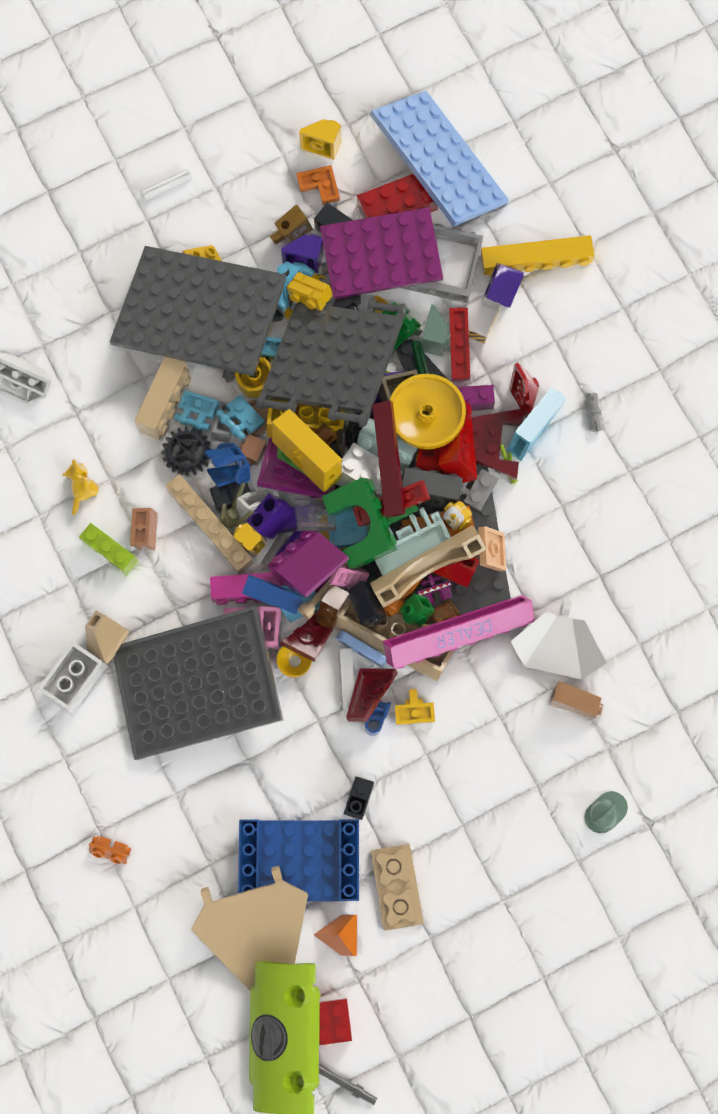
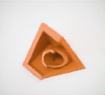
[313,915,357,956]

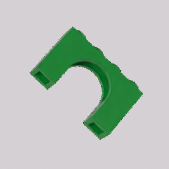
[322,477,397,569]

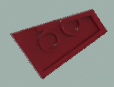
[280,612,336,662]
[346,668,398,722]

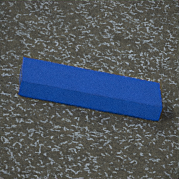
[242,575,303,614]

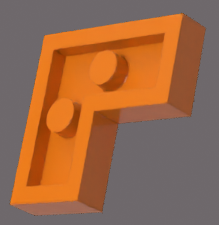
[296,165,340,205]

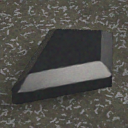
[346,421,362,450]

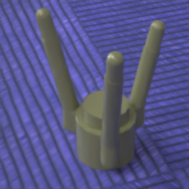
[219,483,254,528]

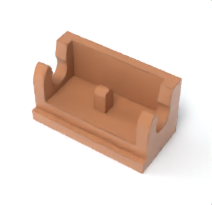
[130,508,158,550]

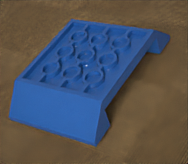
[238,819,359,902]

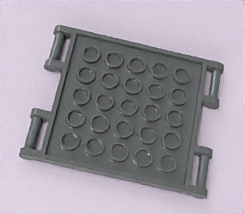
[256,294,407,426]

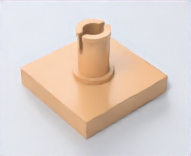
[474,526,506,572]

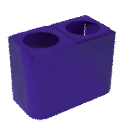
[484,263,524,309]
[246,493,294,541]

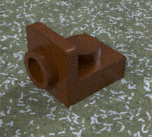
[314,423,339,446]

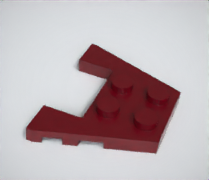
[472,408,525,480]

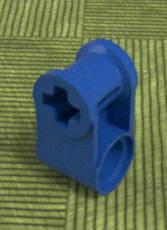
[364,701,391,736]

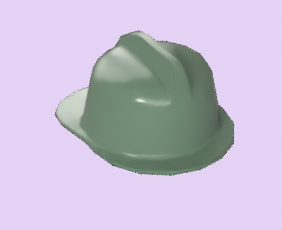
[584,791,628,834]

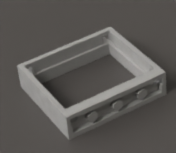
[401,224,484,303]

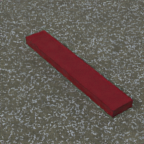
[372,400,406,518]

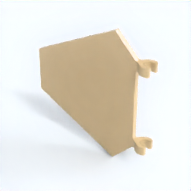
[191,866,308,991]

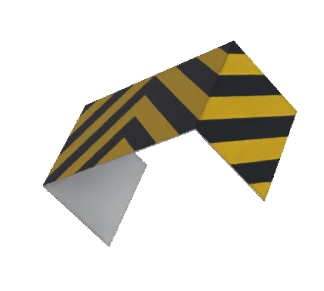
[469,298,500,344]

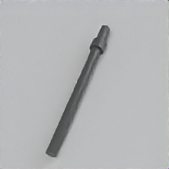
[319,1064,378,1105]

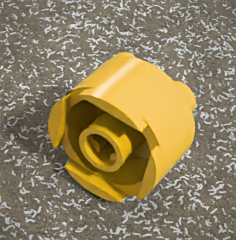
[235,357,272,399]

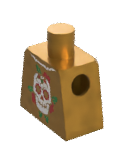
[269,204,313,245]

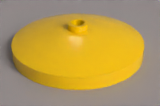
[390,374,466,449]

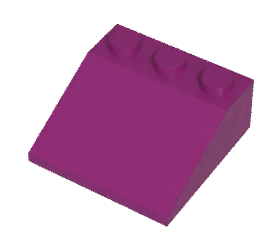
[267,528,349,597]

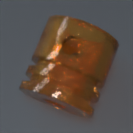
[431,598,460,624]

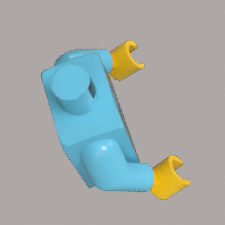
[277,262,326,320]

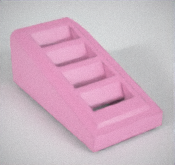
[329,566,369,588]

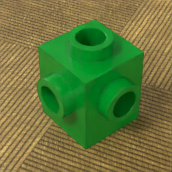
[399,594,435,626]

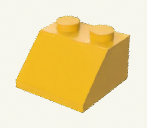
[299,119,342,160]

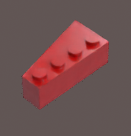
[438,400,477,483]

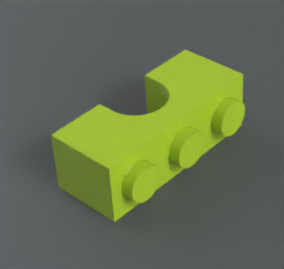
[79,522,138,576]

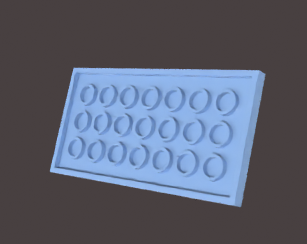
[370,91,509,227]

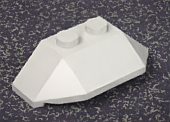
[0,353,53,406]

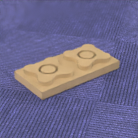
[371,844,424,931]

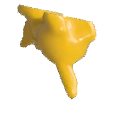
[62,459,99,516]

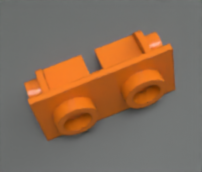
[89,835,132,865]

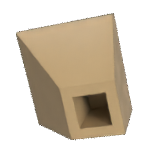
[85,610,130,664]

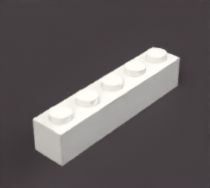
[338,648,354,711]

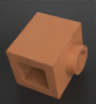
[239,434,267,467]

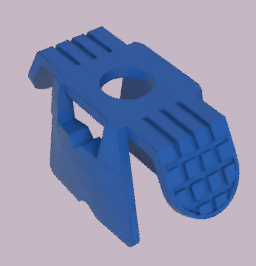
[205,443,251,487]

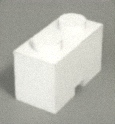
[236,487,279,524]

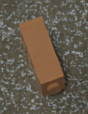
[549,681,604,719]

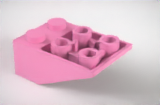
[223,606,282,650]

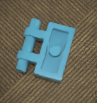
[174,390,220,431]
[216,395,265,441]

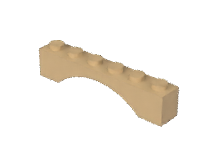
[165,474,254,575]
[370,525,487,608]

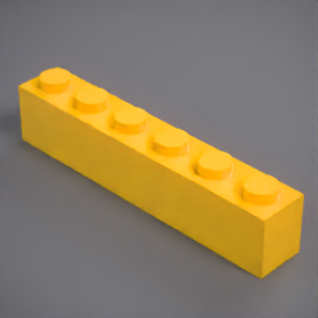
[480,235,594,276]

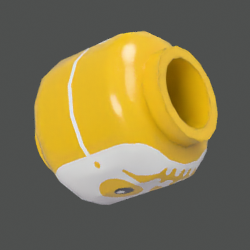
[443,501,472,530]

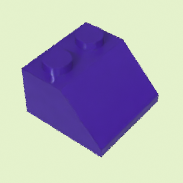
[281,234,324,273]

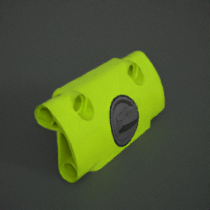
[249,961,320,1114]

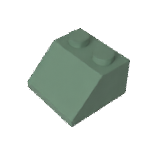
[422,304,451,357]

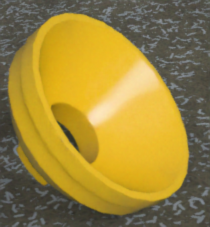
[276,646,312,678]

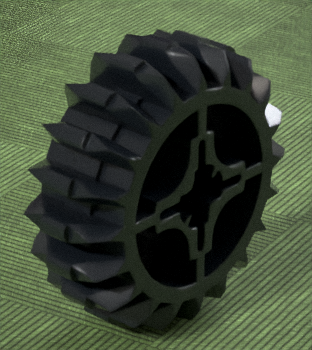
[161,426,212,477]

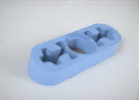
[335,630,386,668]

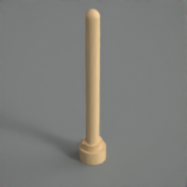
[297,562,348,620]

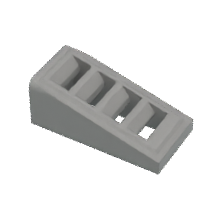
[211,401,235,443]

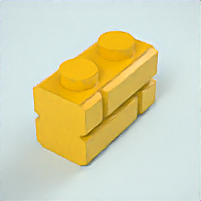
[287,272,332,311]
[234,523,267,556]

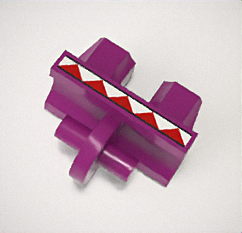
[416,573,452,604]

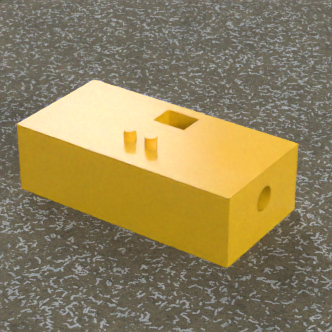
[272,409,342,492]

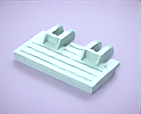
[375,508,451,576]

